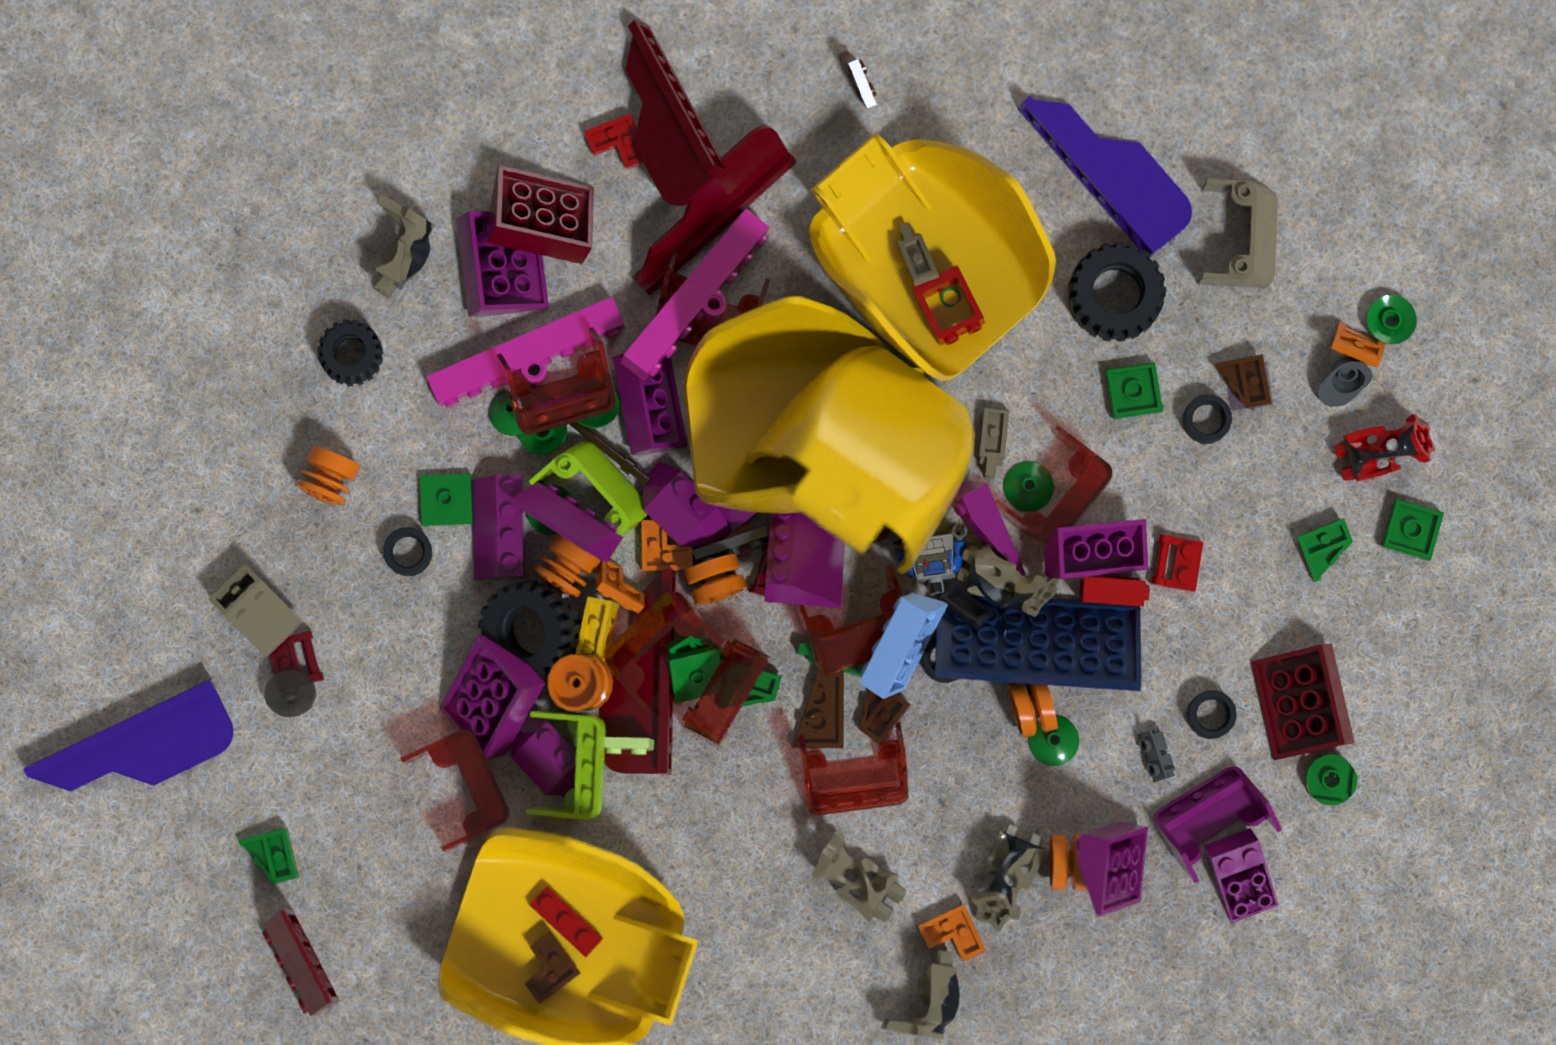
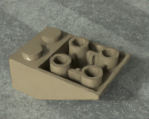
[209,564,303,658]

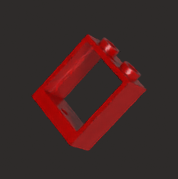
[912,265,985,345]
[1079,575,1150,606]

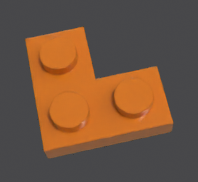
[641,520,693,572]
[596,559,644,614]
[918,904,986,962]

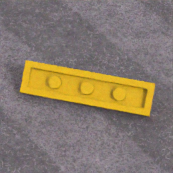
[575,596,620,665]

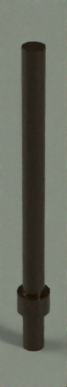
[530,385,651,486]

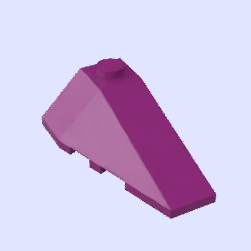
[953,481,1026,576]

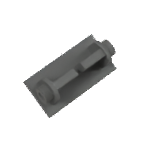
[1138,727,1175,783]

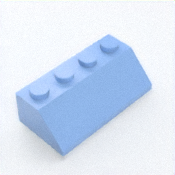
[859,593,948,699]

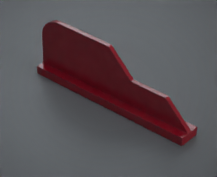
[625,20,729,206]
[632,125,797,296]
[600,569,676,775]

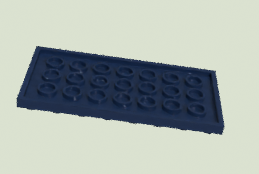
[935,594,1142,691]

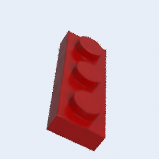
[530,886,603,958]

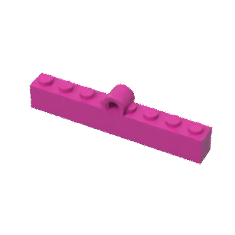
[621,209,769,381]
[426,297,625,408]

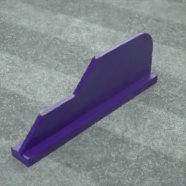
[1018,96,1192,258]
[23,678,234,792]

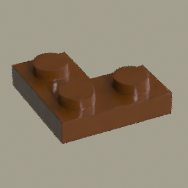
[524,932,581,1004]

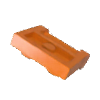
[1331,322,1386,368]

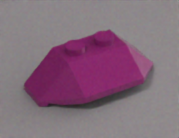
[642,461,732,548]
[511,706,576,796]

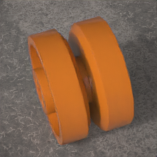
[684,554,747,606]
[548,655,613,711]
[1008,683,1058,738]
[1049,834,1087,891]

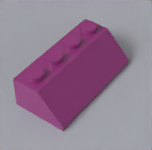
[613,353,688,455]
[472,475,525,580]
[510,482,623,563]
[1044,519,1148,579]

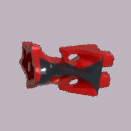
[1334,414,1435,482]

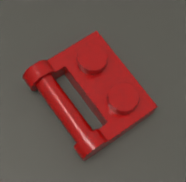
[1151,534,1203,592]

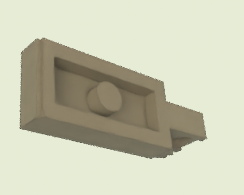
[897,222,939,286]
[979,407,1009,479]

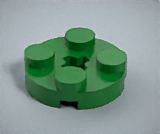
[1305,754,1357,806]

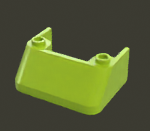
[528,441,648,559]
[526,708,605,820]

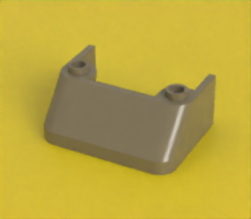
[1198,178,1278,288]

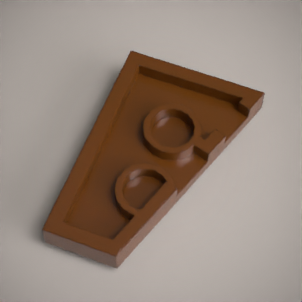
[792,671,844,749]

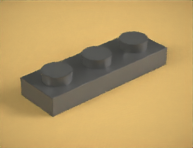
[693,526,768,565]

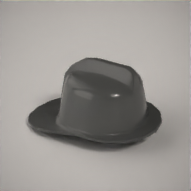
[1318,357,1372,407]

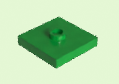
[1105,362,1163,420]
[420,473,473,527]
[1381,498,1444,562]
[667,645,724,704]

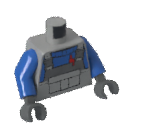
[889,523,967,596]

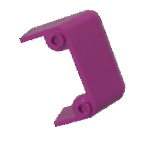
[1153,766,1282,883]

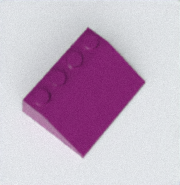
[456,211,549,317]
[764,512,845,608]
[439,635,545,761]
[1076,822,1148,916]

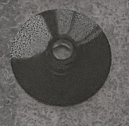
[264,670,316,717]

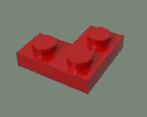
[584,113,643,170]

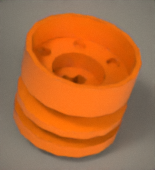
[295,445,361,506]
[533,533,601,598]

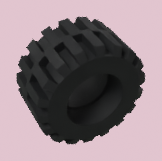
[317,319,384,386]

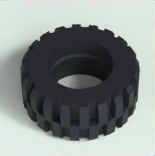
[1067,242,1166,342]
[477,580,580,677]

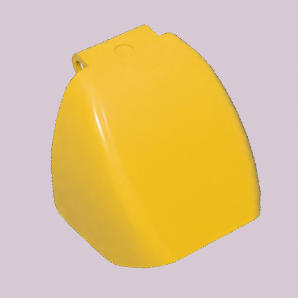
[809,133,1056,381]
[684,297,924,514]
[744,345,975,575]
[437,828,699,1045]

